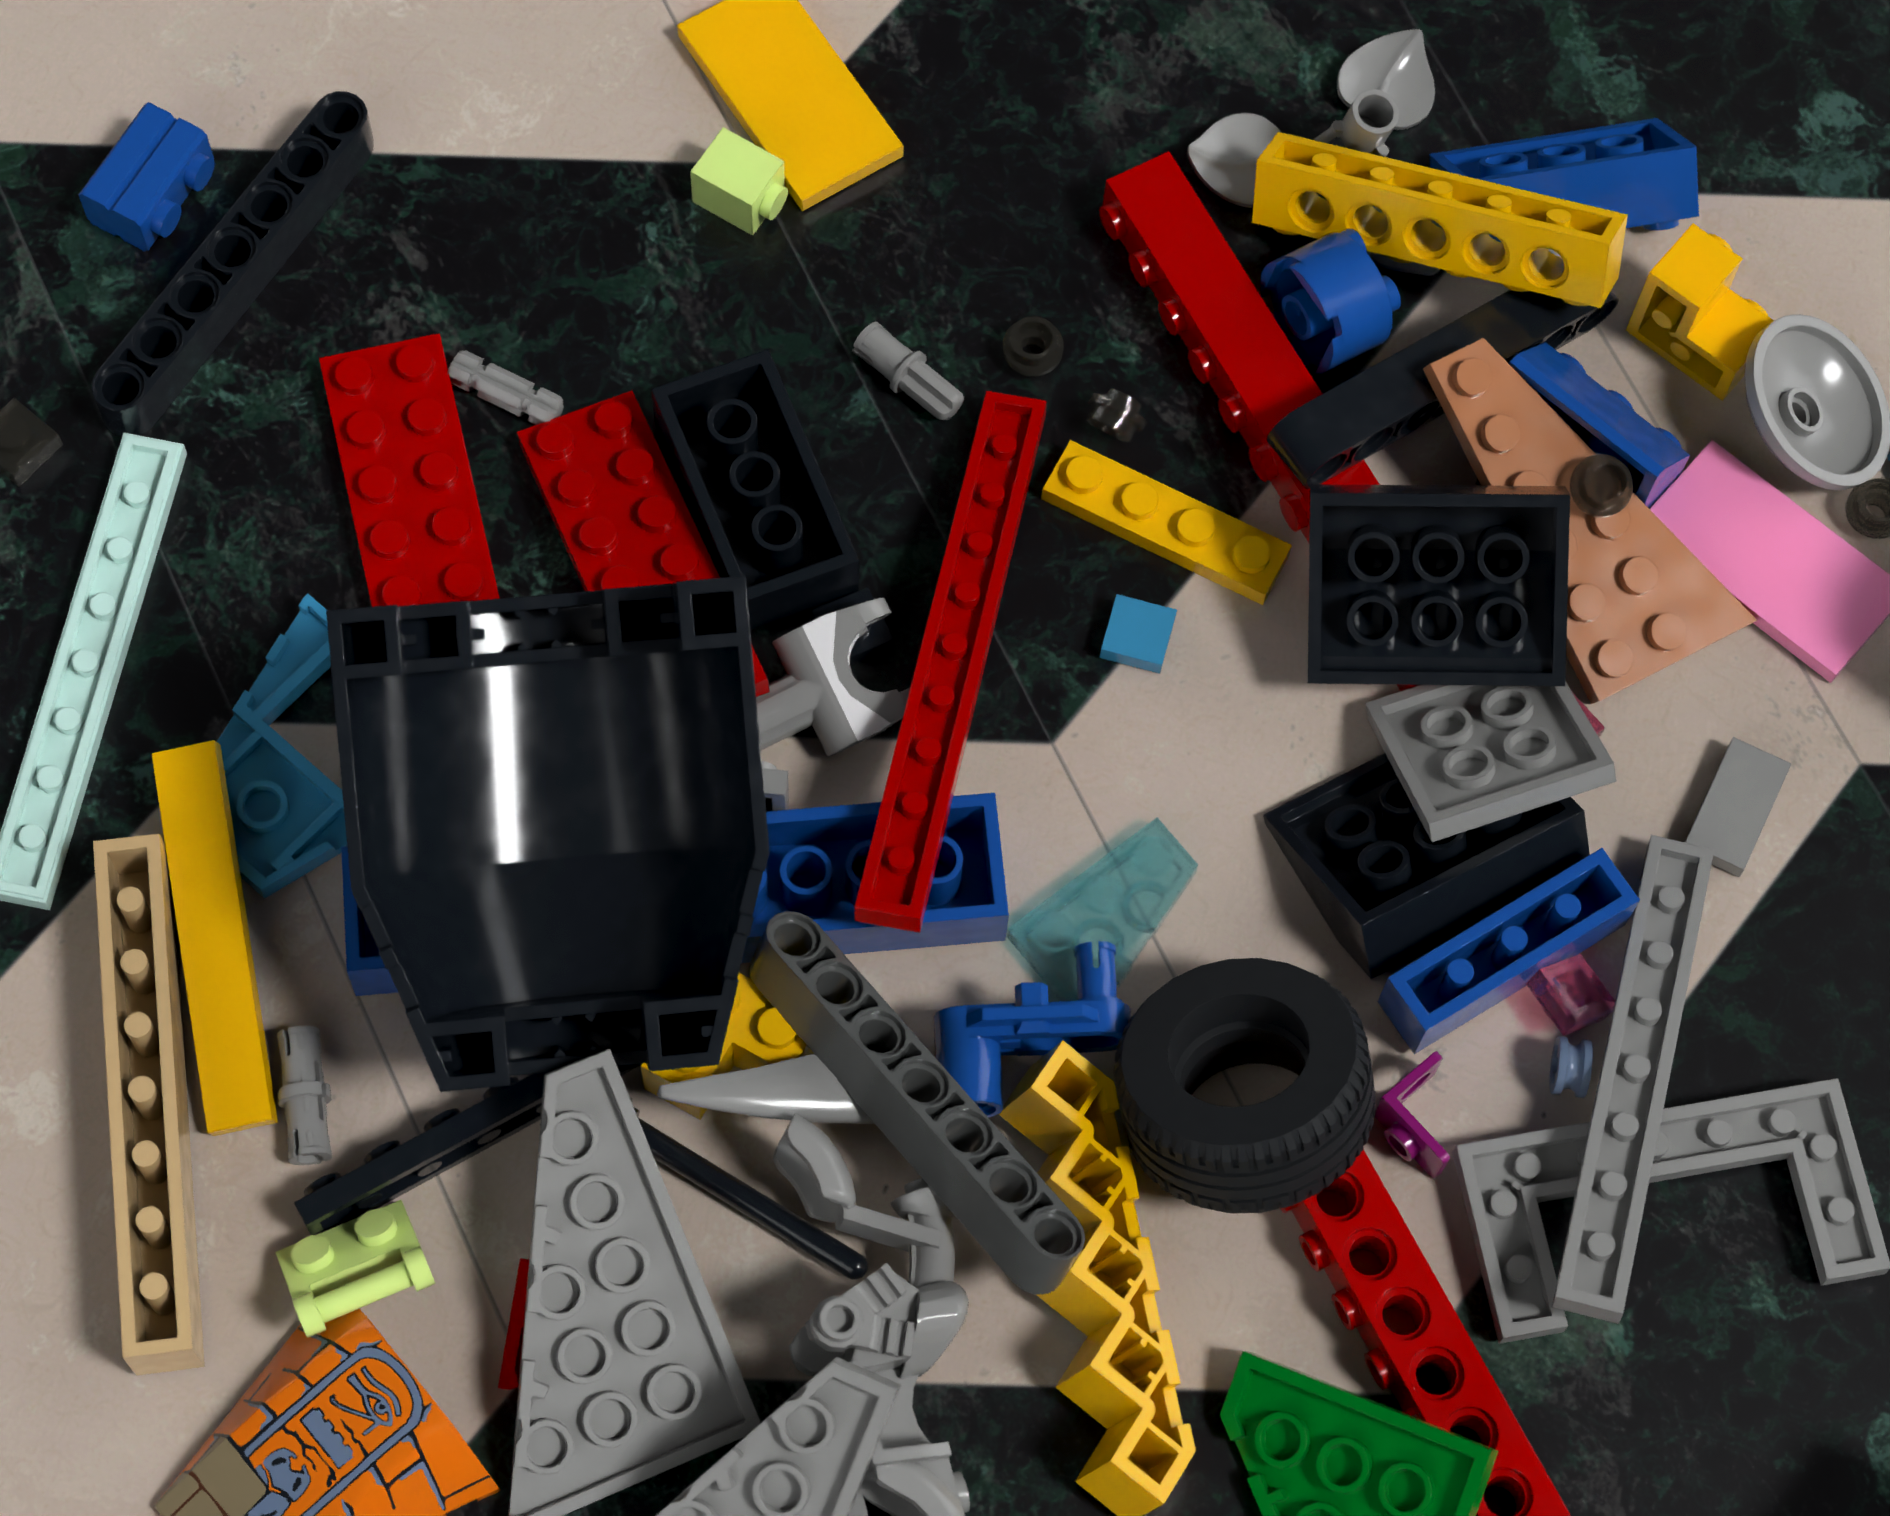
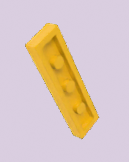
[1041,440,1292,605]

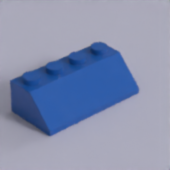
[1429,118,1699,249]

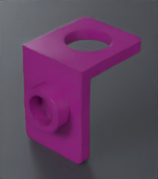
[1375,1051,1450,1179]

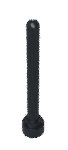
[629,1096,868,1280]

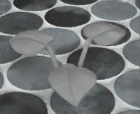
[1187,29,1442,276]

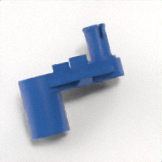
[933,941,1131,1118]

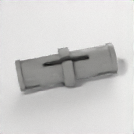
[277,1026,332,1165]

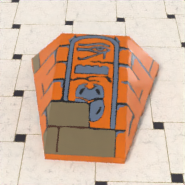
[154,1309,500,1516]

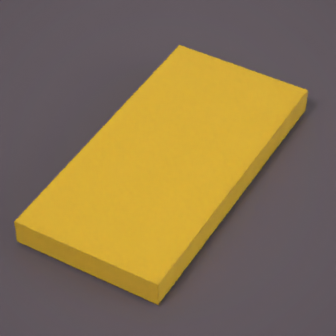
[677,0,904,211]

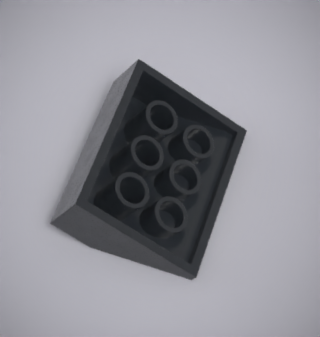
[1308,484,1570,686]
[1263,753,1590,979]

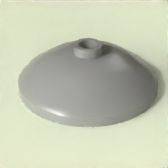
[1745,314,1890,490]

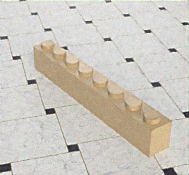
[93,834,205,1376]

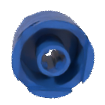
[1260,229,1401,374]

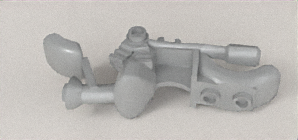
[773,1113,970,1516]

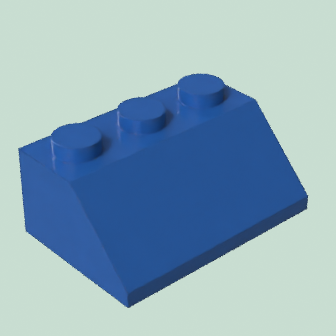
[1509,342,1690,509]

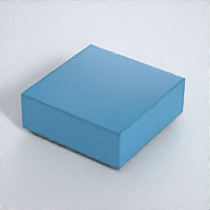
[1100,594,1177,674]

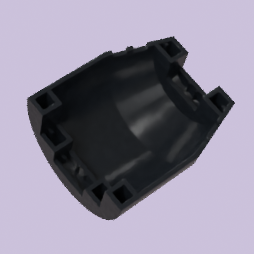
[326,576,770,1092]

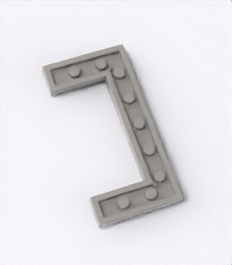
[1452,1078,1890,1344]

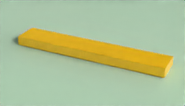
[152,740,278,1136]

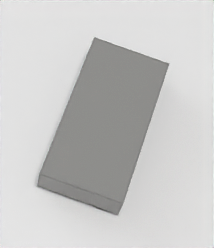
[1685,737,1792,877]

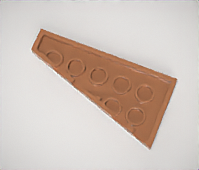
[1423,338,1757,704]

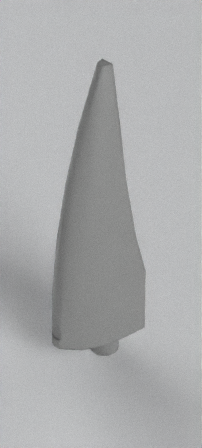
[657,1054,875,1124]

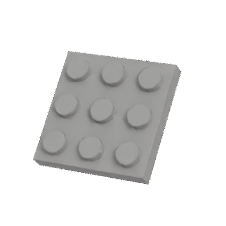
[1365,681,1616,842]

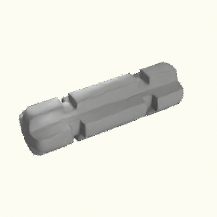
[448,351,564,425]

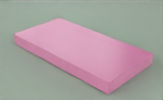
[1650,440,1890,683]

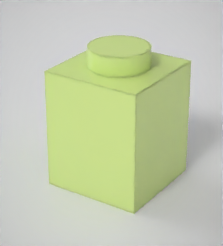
[690,127,788,236]

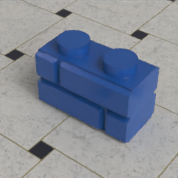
[78,102,215,252]

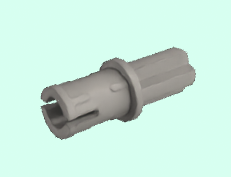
[852,321,964,420]

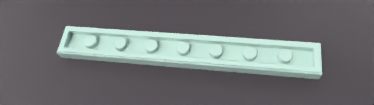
[0,433,187,910]

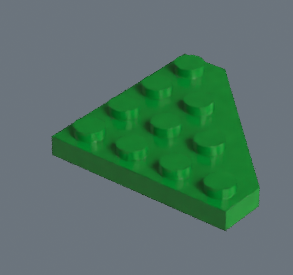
[1220,1351,1499,1516]

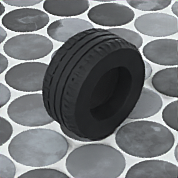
[1114,958,1376,1214]

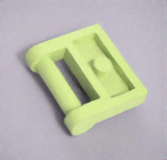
[276,1200,436,1338]

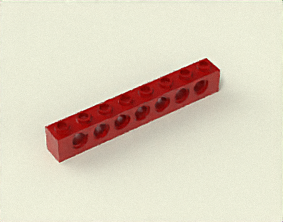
[1280,1149,1571,1516]

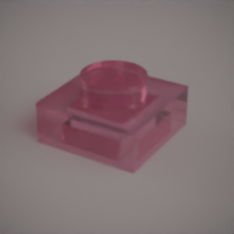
[1526,954,1615,1036]

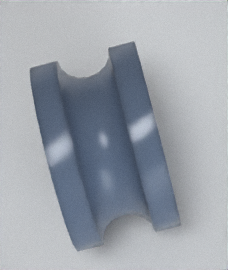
[1549,1036,1593,1098]

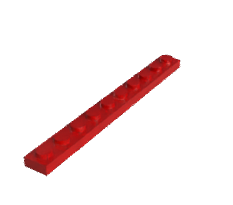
[854,391,1047,933]

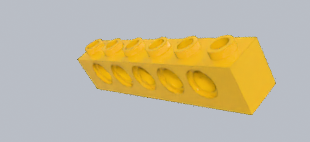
[1252,132,1628,308]

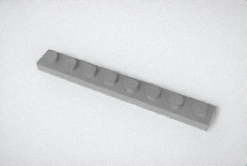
[1552,835,1715,1324]

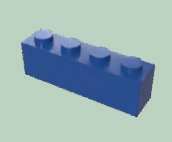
[1377,848,1640,1054]

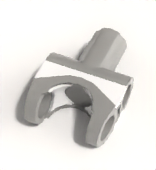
[756,598,911,757]

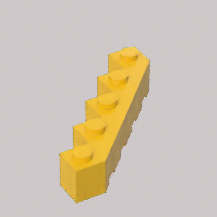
[998,1040,1196,1516]

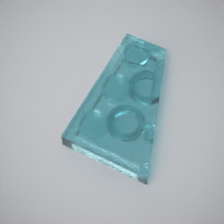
[1007,817,1198,1001]

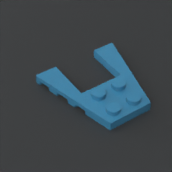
[217,594,347,899]

